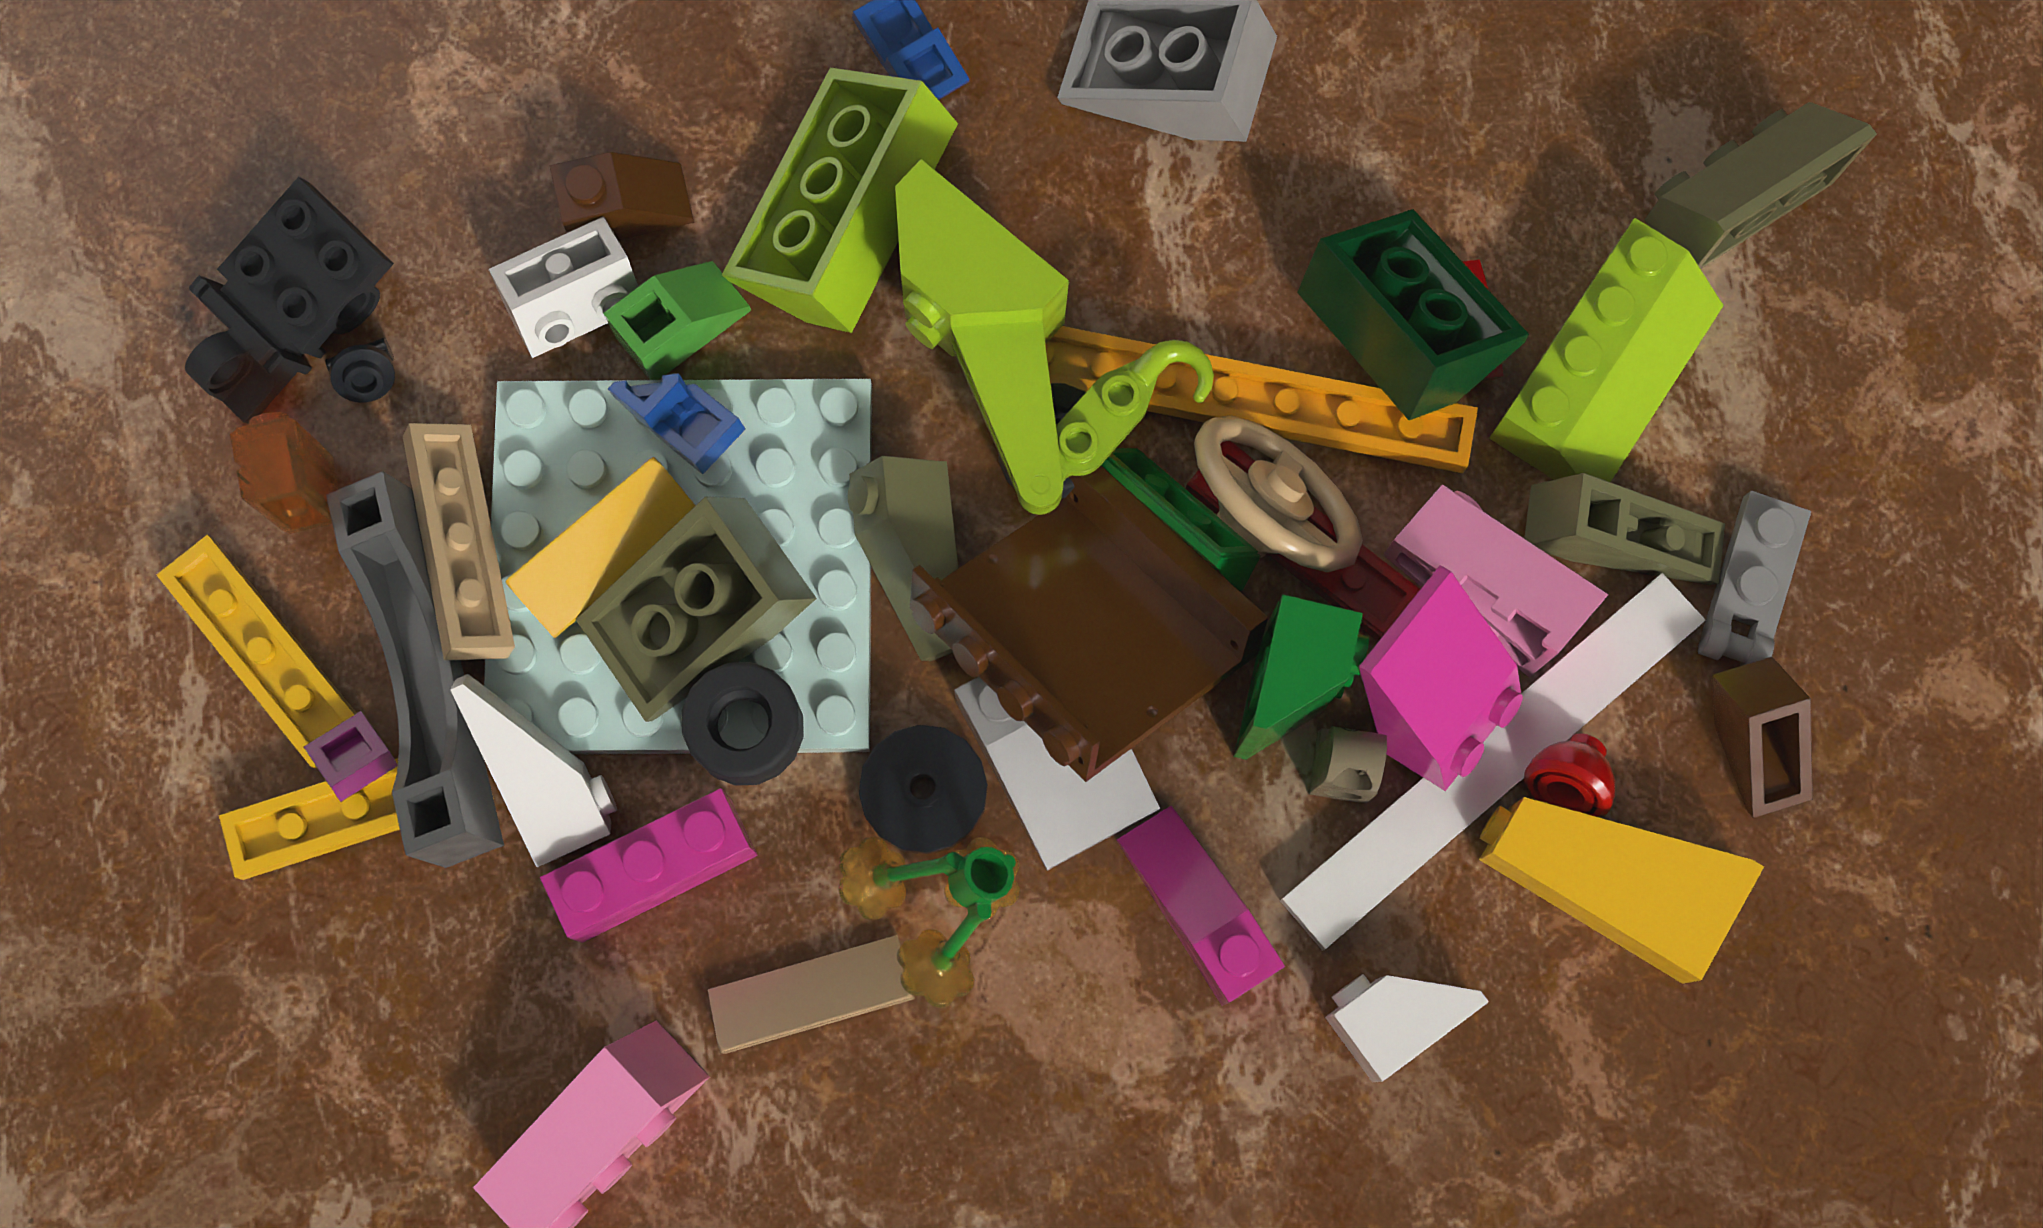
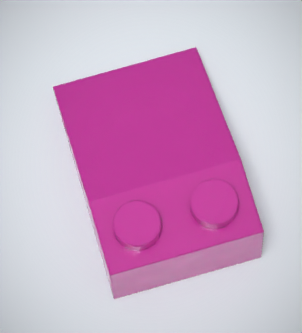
[1359,565,1523,792]

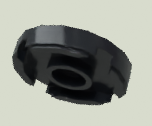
[859,725,988,854]

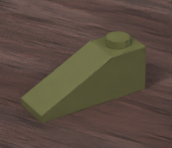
[848,456,958,661]
[1524,473,1725,585]

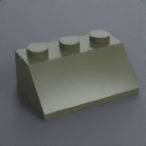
[1645,102,1877,269]

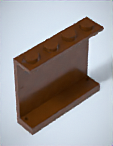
[909,466,1268,782]

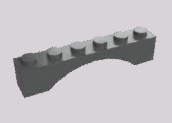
[326,471,504,868]

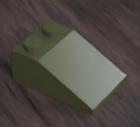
[576,497,817,722]

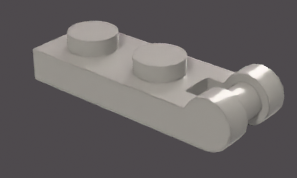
[1698,491,1811,666]

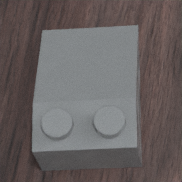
[1057,0,1277,142]
[955,677,1160,871]

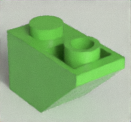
[603,261,751,380]

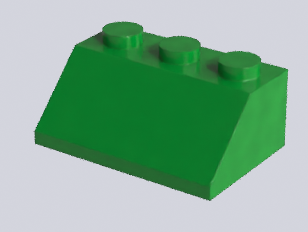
[1234,594,1369,760]

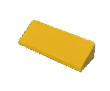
[505,457,696,638]

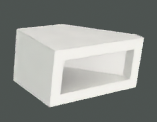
[1325,974,1489,1082]

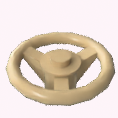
[1194,415,1363,572]

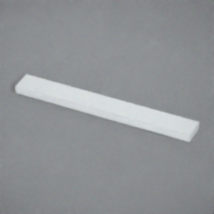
[1280,573,1706,951]

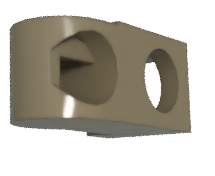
[1309,726,1387,804]

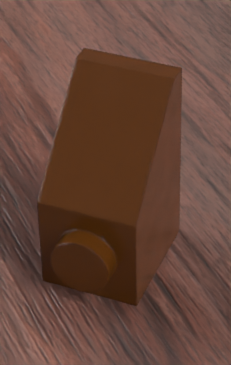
[549,152,695,240]
[1712,657,1813,818]

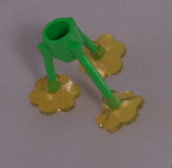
[838,836,1020,1008]

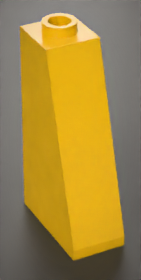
[1479,797,1764,984]

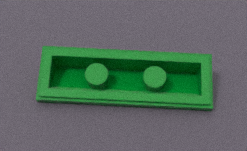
[1101,448,1261,592]

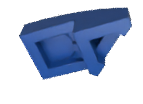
[608,373,746,474]

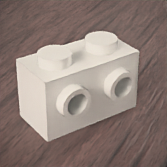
[489,217,638,358]

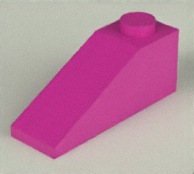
[1117,806,1285,1006]

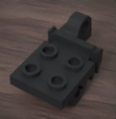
[185,177,394,424]

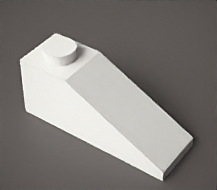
[450,674,617,867]

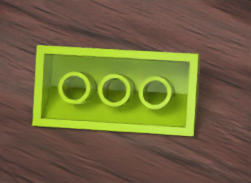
[722,67,958,333]
[1489,218,1724,482]

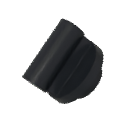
[325,337,395,403]

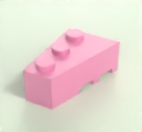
[1384,484,1608,677]
[473,1020,710,1228]

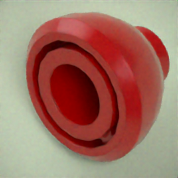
[1524,733,1615,818]

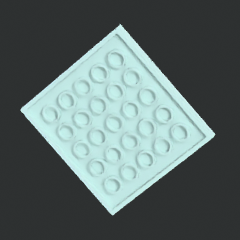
[484,379,872,754]

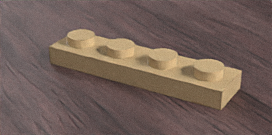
[403,423,515,660]

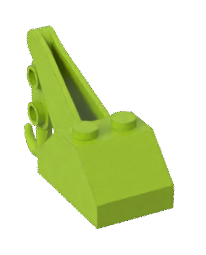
[895,159,1214,515]

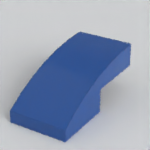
[852,0,970,100]

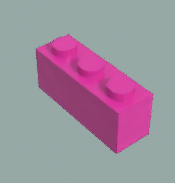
[540,788,758,943]

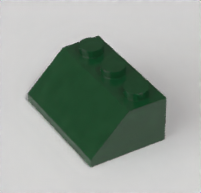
[1297,209,1529,420]

